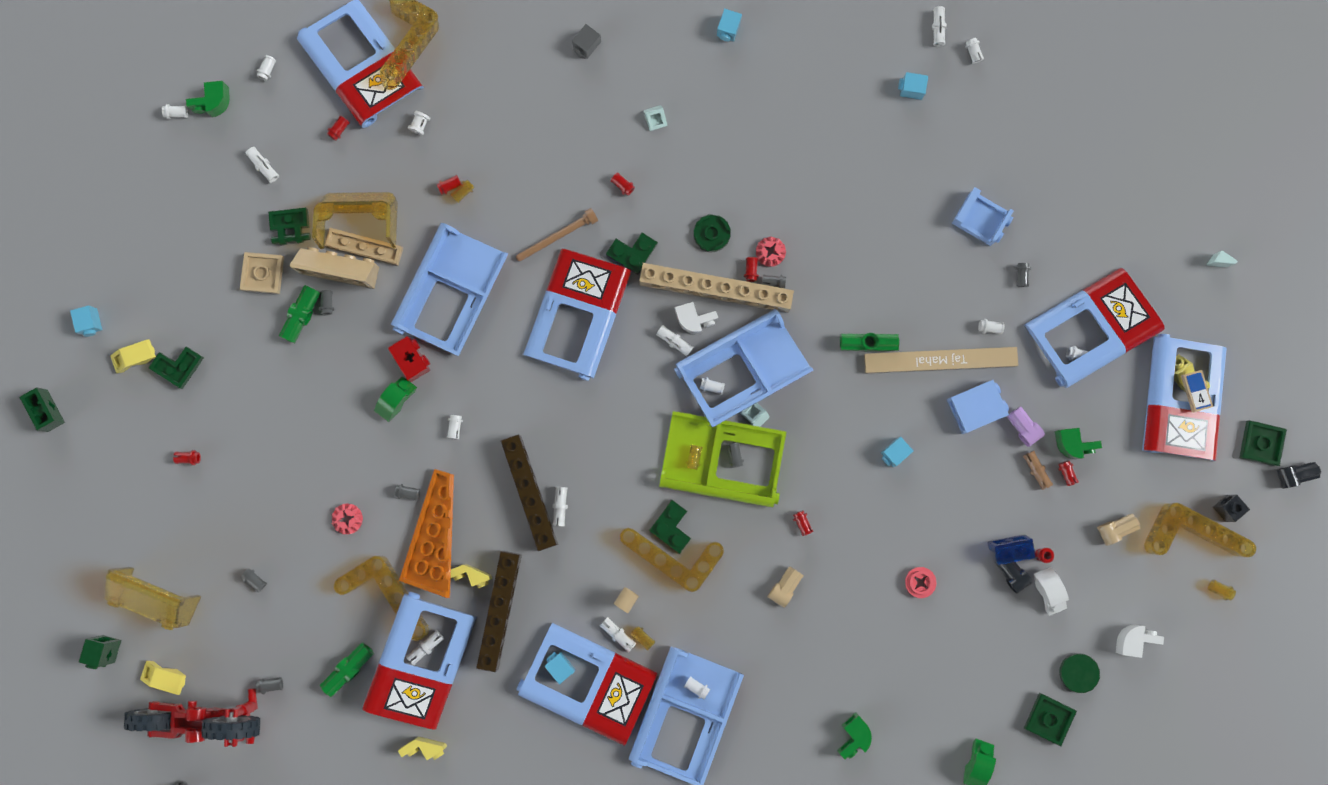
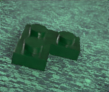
[606,233,658,275]
[149,346,204,389]
[649,500,691,554]

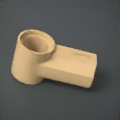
[1097,514,1140,546]
[768,566,804,608]
[614,587,639,613]

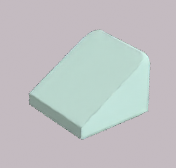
[644,105,668,131]
[1207,251,1238,268]
[740,403,770,427]

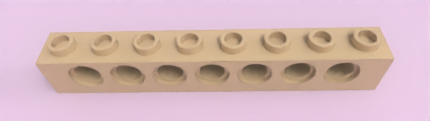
[639,263,794,313]

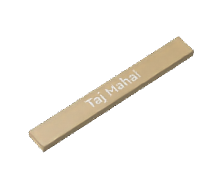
[864,347,1018,373]

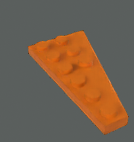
[399,469,454,598]

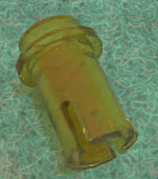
[450,179,475,203]
[685,445,703,470]
[1208,579,1236,601]
[630,626,655,651]

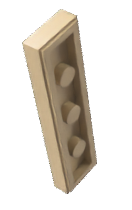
[324,228,403,266]

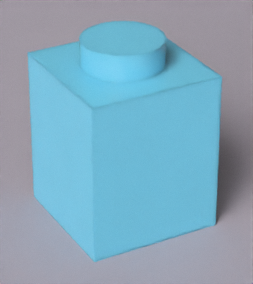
[717,8,742,42]
[898,72,928,100]
[70,305,102,337]
[881,437,913,467]
[545,652,576,684]

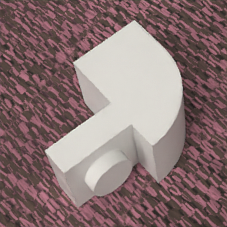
[675,302,718,334]
[1034,567,1069,616]
[1116,624,1164,658]

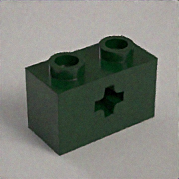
[19,387,65,432]
[79,635,122,669]

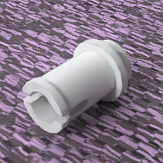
[965,38,984,64]
[256,55,276,81]
[162,104,188,119]
[978,319,1005,334]
[1066,346,1089,361]
[700,377,725,395]
[447,415,463,439]
[684,676,710,699]

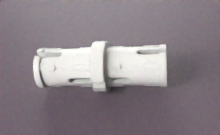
[932,6,947,47]
[245,147,279,183]
[656,325,694,357]
[552,487,568,526]
[600,617,637,653]
[406,630,444,665]

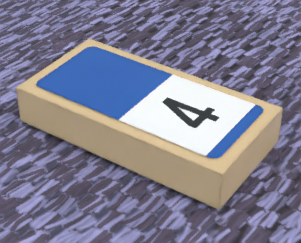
[1181,370,1213,413]

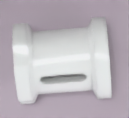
[408,111,431,136]

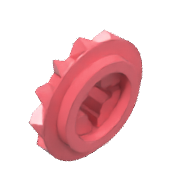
[756,236,786,267]
[331,503,363,534]
[905,567,936,598]

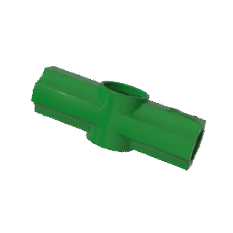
[279,285,320,344]
[840,333,900,352]
[319,642,374,697]

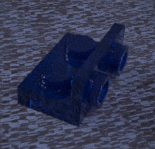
[988,535,1035,565]

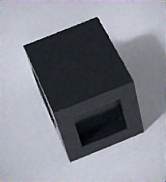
[1213,494,1250,522]

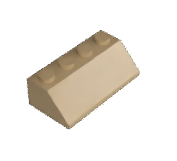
[290,247,379,289]

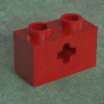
[388,336,431,382]

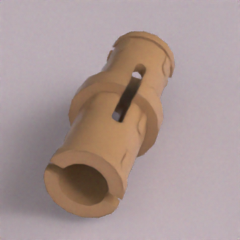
[1023,450,1053,490]

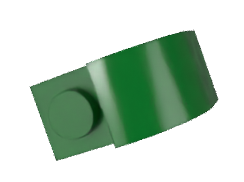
[186,81,230,118]
[374,376,417,422]
[1054,428,1102,459]
[837,713,872,760]
[963,738,996,785]

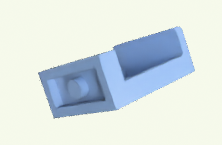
[952,187,1014,246]
[947,380,1009,434]

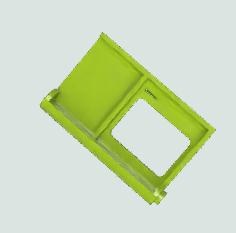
[659,411,786,508]

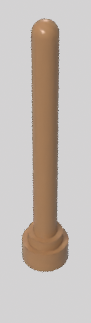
[516,208,598,261]

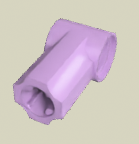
[1007,407,1045,447]

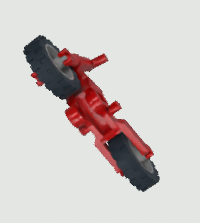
[124,688,260,747]

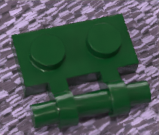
[268,207,311,245]

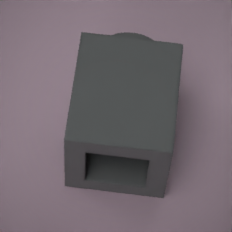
[572,24,601,59]

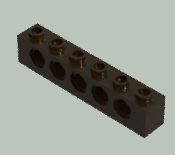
[501,434,559,551]
[476,551,522,672]

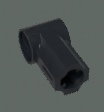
[1277,462,1321,489]
[995,552,1033,594]

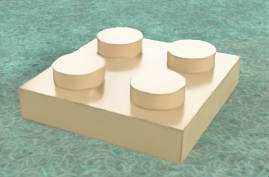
[240,252,284,294]

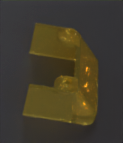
[312,192,398,249]
[104,567,201,630]

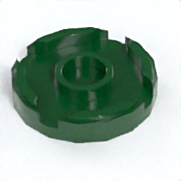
[693,214,731,252]
[1059,653,1100,693]

